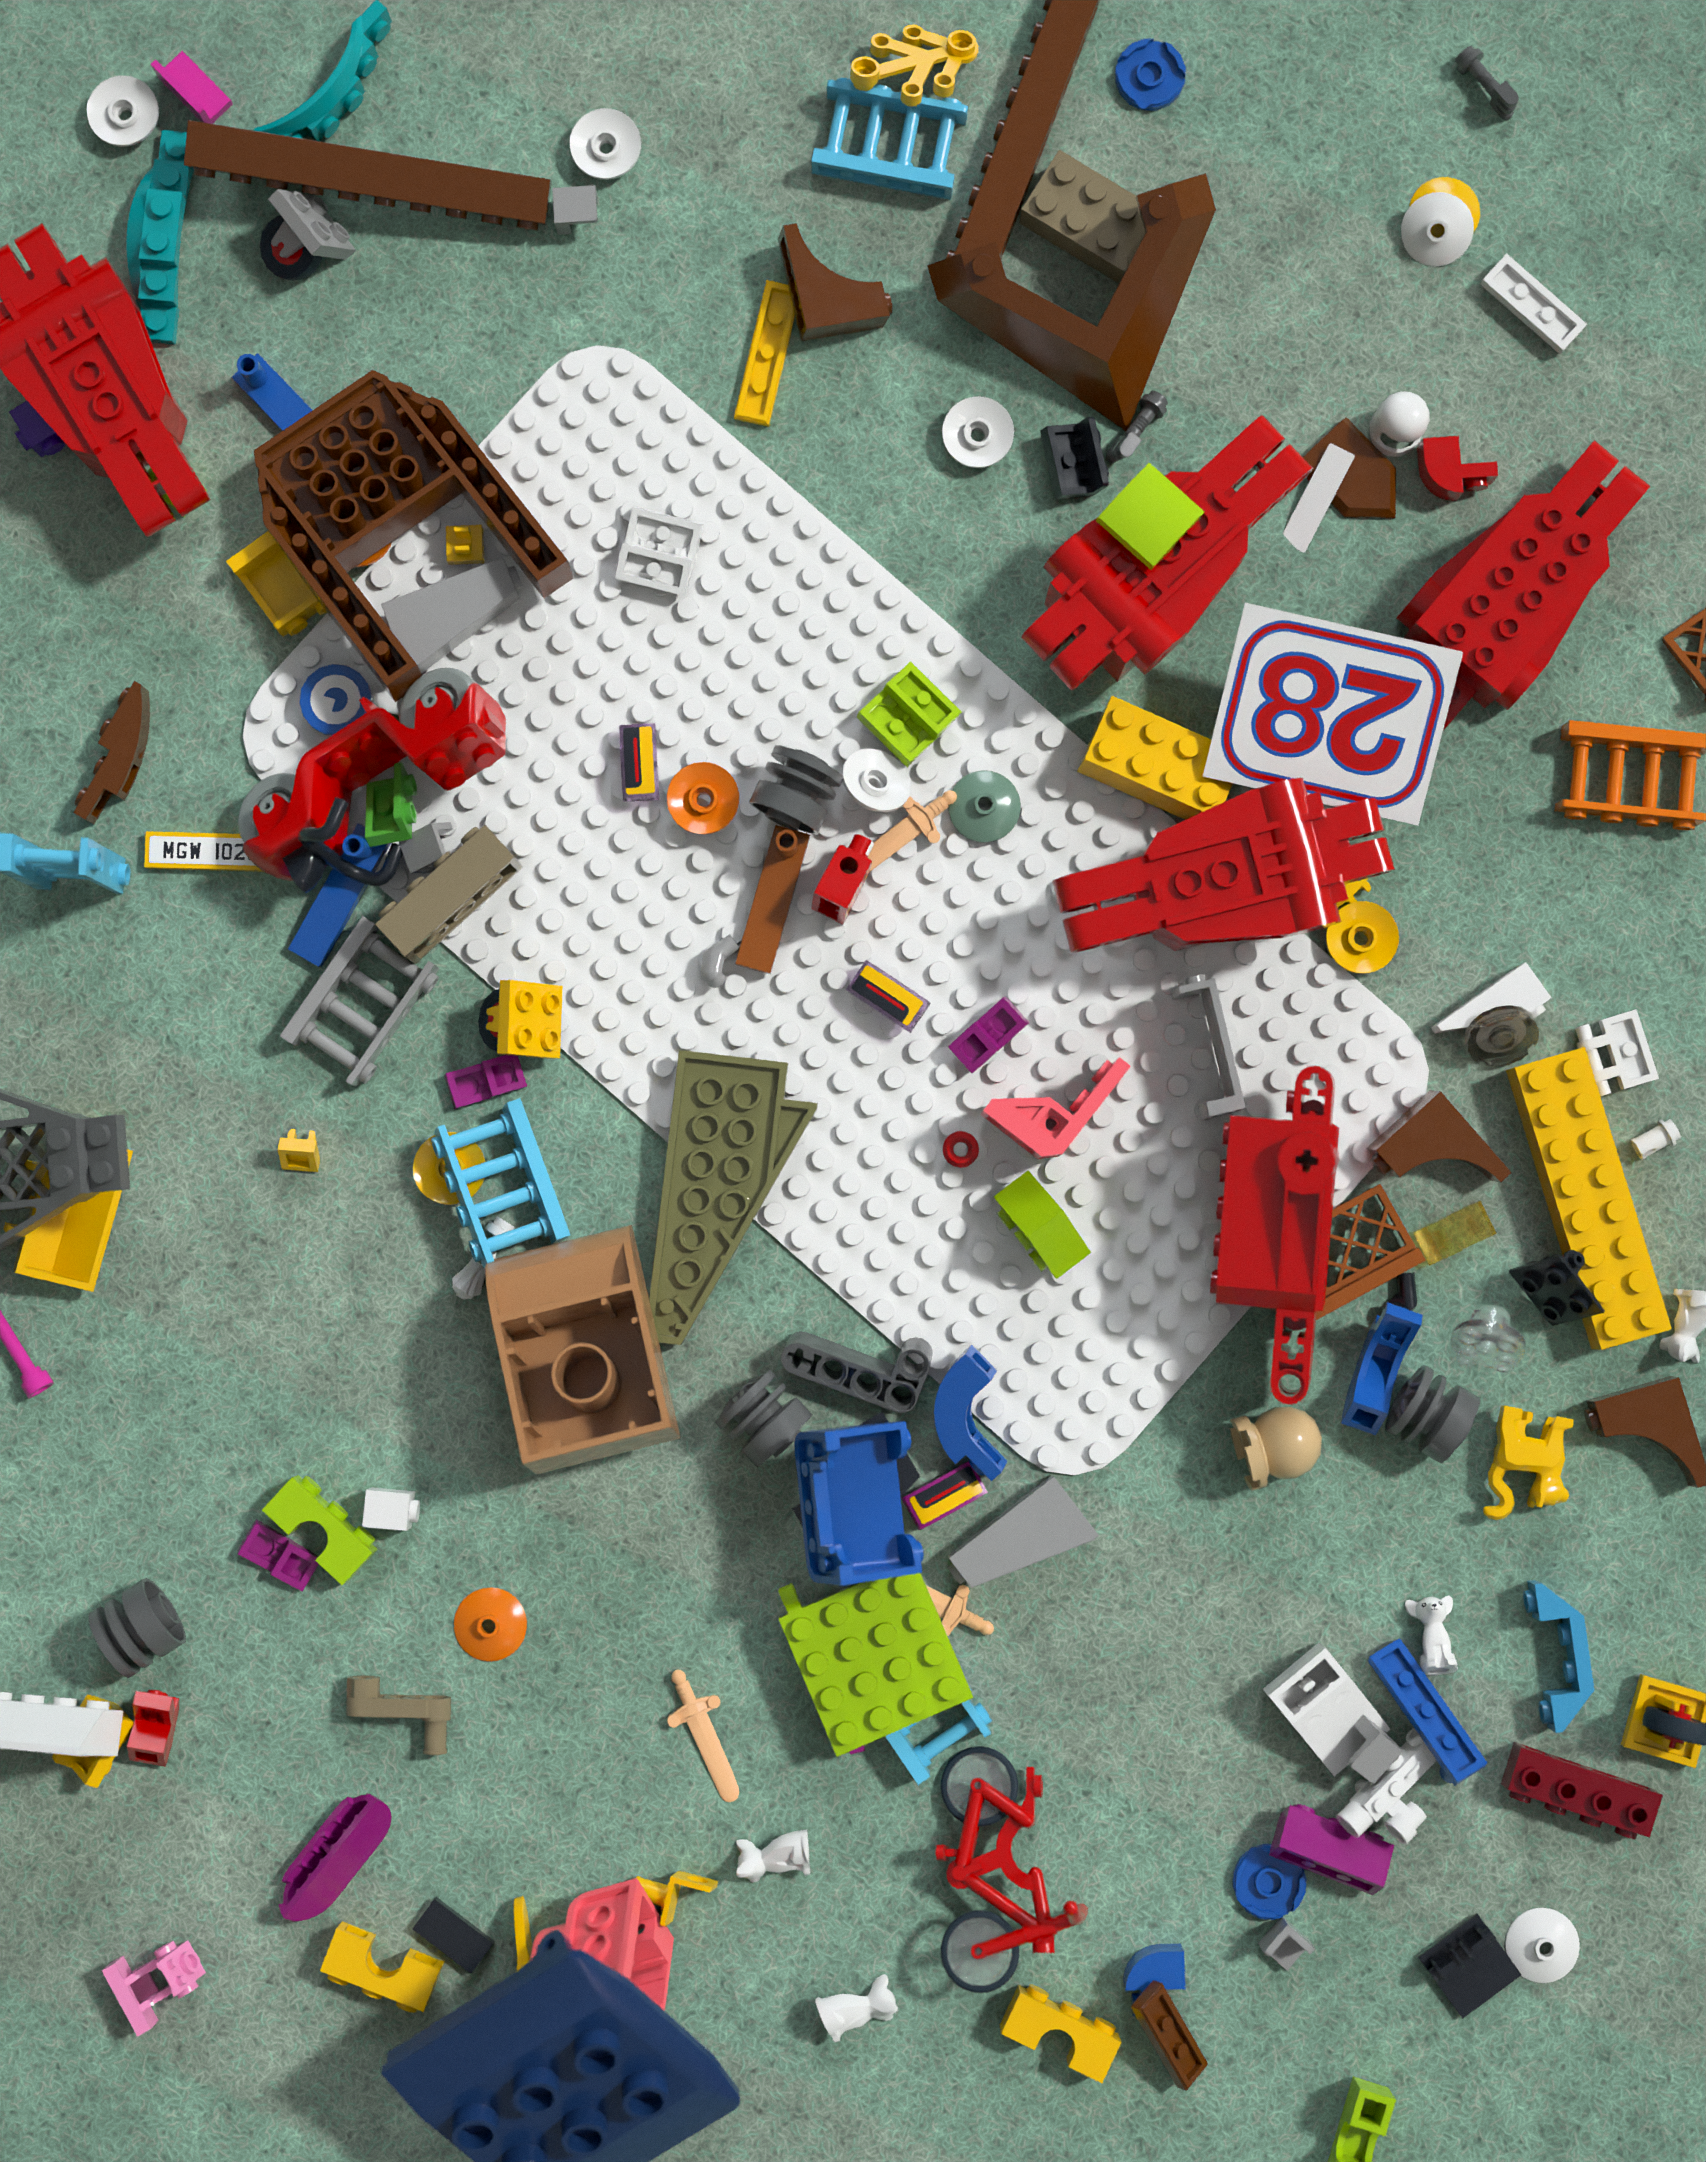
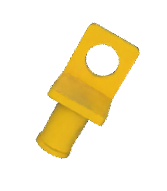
[636,1871,719,1927]

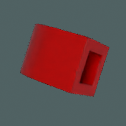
[1417,436,1498,501]
[127,1690,179,1767]

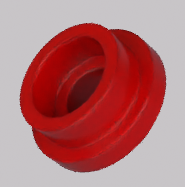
[942,1131,979,1168]

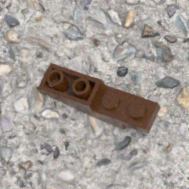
[73,681,150,824]

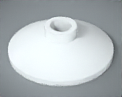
[87,76,159,147]
[570,108,641,180]
[1401,192,1474,266]
[942,396,1014,468]
[842,749,911,812]
[1505,1908,1579,1983]

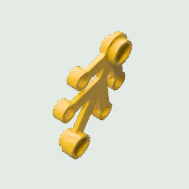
[850,25,978,106]

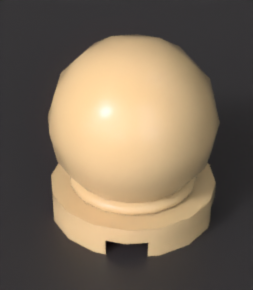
[1230,1407,1322,1491]

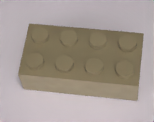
[1019,150,1145,284]
[375,825,523,964]

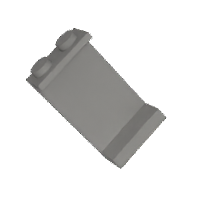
[1171,974,1246,1120]

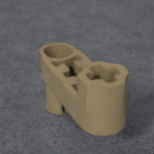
[346,1675,451,1755]

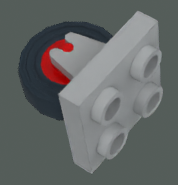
[260,189,356,281]

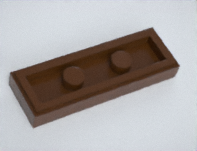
[1131,1980,1208,2091]

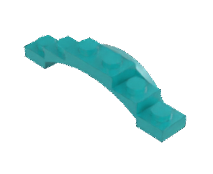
[253,0,392,142]
[126,130,194,345]

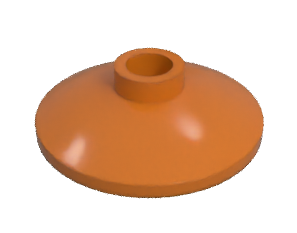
[667,762,739,835]
[454,1587,527,1661]

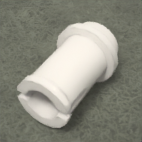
[1630,1119,1681,1160]

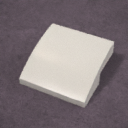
[615,506,704,596]

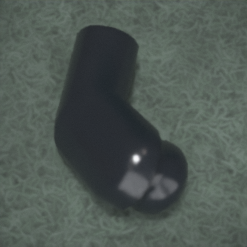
[1382,1272,1417,1312]

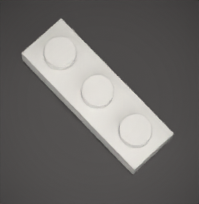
[1480,253,1587,354]

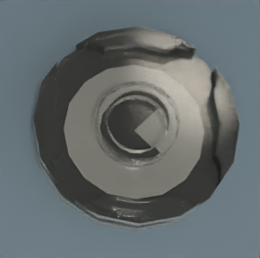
[1465,1005,1539,1067]

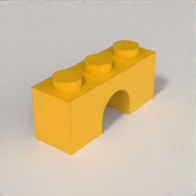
[320,1921,444,2013]
[1000,1984,1121,2083]

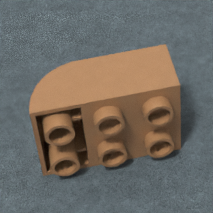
[485,1225,681,1474]

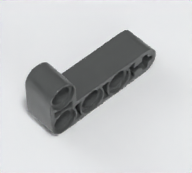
[781,1331,933,1413]

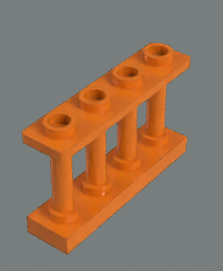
[1554,720,1706,831]

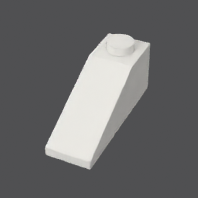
[1431,962,1551,1034]

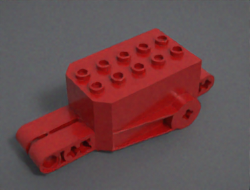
[0,223,211,538]
[1021,415,1313,691]
[1396,440,1650,731]
[1052,778,1395,953]
[1210,1066,1340,1405]

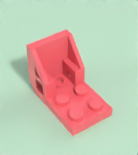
[980,1057,1131,1159]

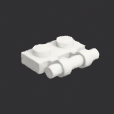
[1575,1009,1659,1097]

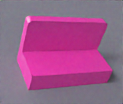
[150,51,233,124]

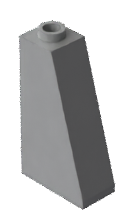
[381,557,522,674]
[947,1475,1099,1588]

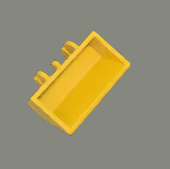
[3,1149,133,1292]

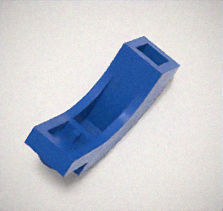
[1341,1303,1423,1435]
[934,1345,1007,1481]

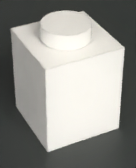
[362,1487,420,1531]

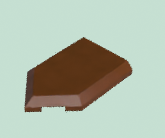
[1303,417,1396,519]

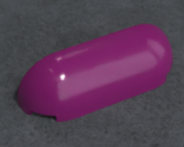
[279,1793,392,1921]

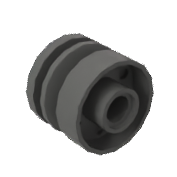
[749,745,844,835]
[1385,1365,1480,1464]
[714,1370,813,1468]
[88,1578,186,1678]

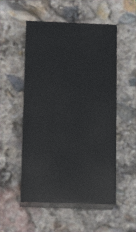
[412,1897,495,1974]

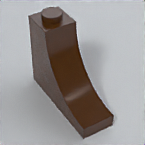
[778,223,892,341]
[1366,1090,1512,1183]
[1584,1376,1706,1488]

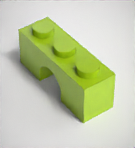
[262,1475,378,1585]
[1328,2076,1396,2162]

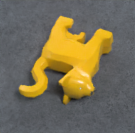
[1483,1405,1574,1520]

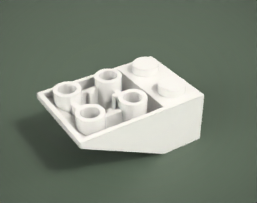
[1263,1643,1390,1776]

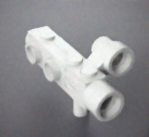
[1336,1728,1437,1845]

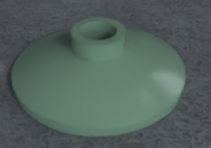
[948,770,1021,843]

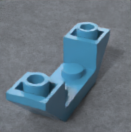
[1523,1580,1594,1733]

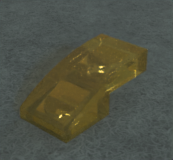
[1413,1200,1497,1266]

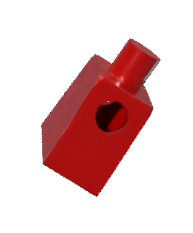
[811,834,874,925]

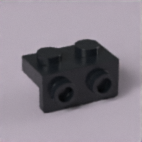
[1040,417,1109,500]

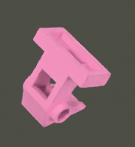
[102,1940,206,2037]

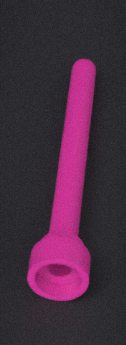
[0,1310,54,1398]

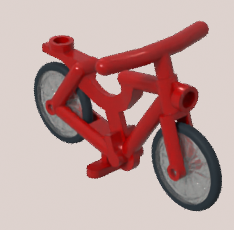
[936,1746,1088,1993]

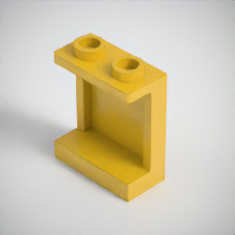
[226,531,327,637]

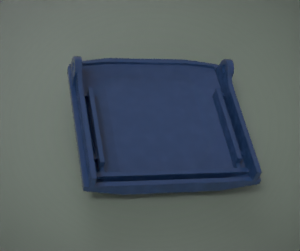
[381,1930,740,2162]

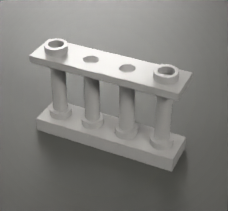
[280,916,439,1087]

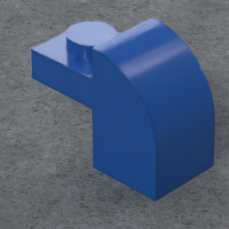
[1123,1944,1186,2027]

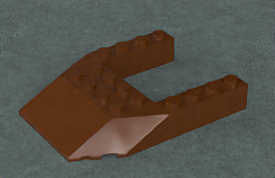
[254,370,573,702]

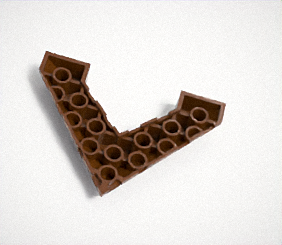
[927,173,1216,431]

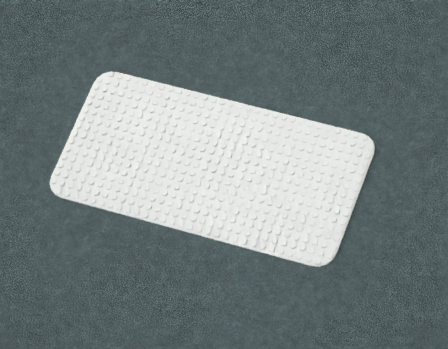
[243,345,1429,1475]

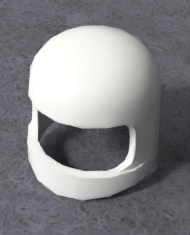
[1370,392,1430,457]

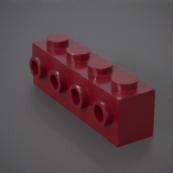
[1501,1742,1663,1840]

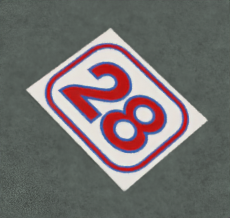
[1203,603,1463,825]

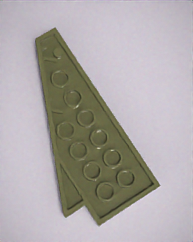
[649,1050,818,1345]

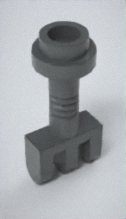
[1455,46,1519,120]
[1106,391,1168,463]

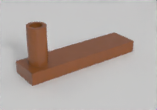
[735,825,810,975]

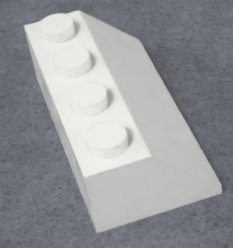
[0,1692,123,1756]

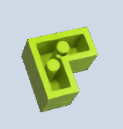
[994,1171,1091,1279]

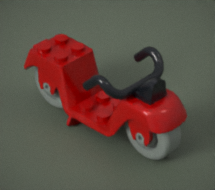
[238,668,506,893]

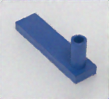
[232,353,313,431]
[288,823,391,967]
[1367,1638,1488,1786]

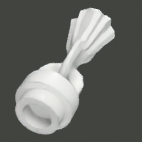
[452,1216,515,1300]

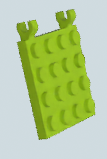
[778,1573,974,1757]

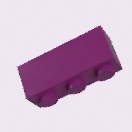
[1269,1804,1395,1895]

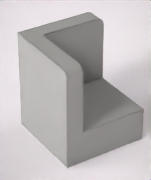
[552,185,598,235]
[399,822,453,874]
[1348,1714,1403,1784]
[1258,1917,1315,1971]

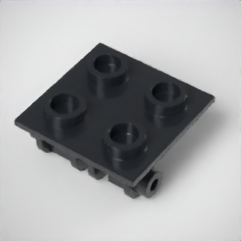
[1508,1250,1605,1326]
[1418,1913,1522,2019]

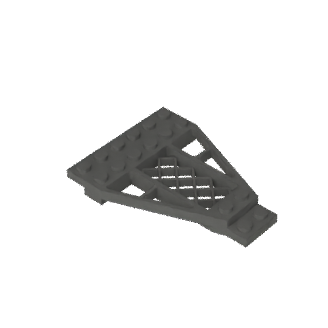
[0,1089,130,1251]

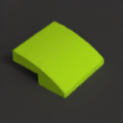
[1096,463,1204,570]
[856,662,962,767]

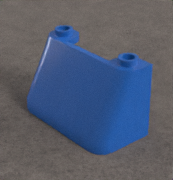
[794,1421,924,1586]

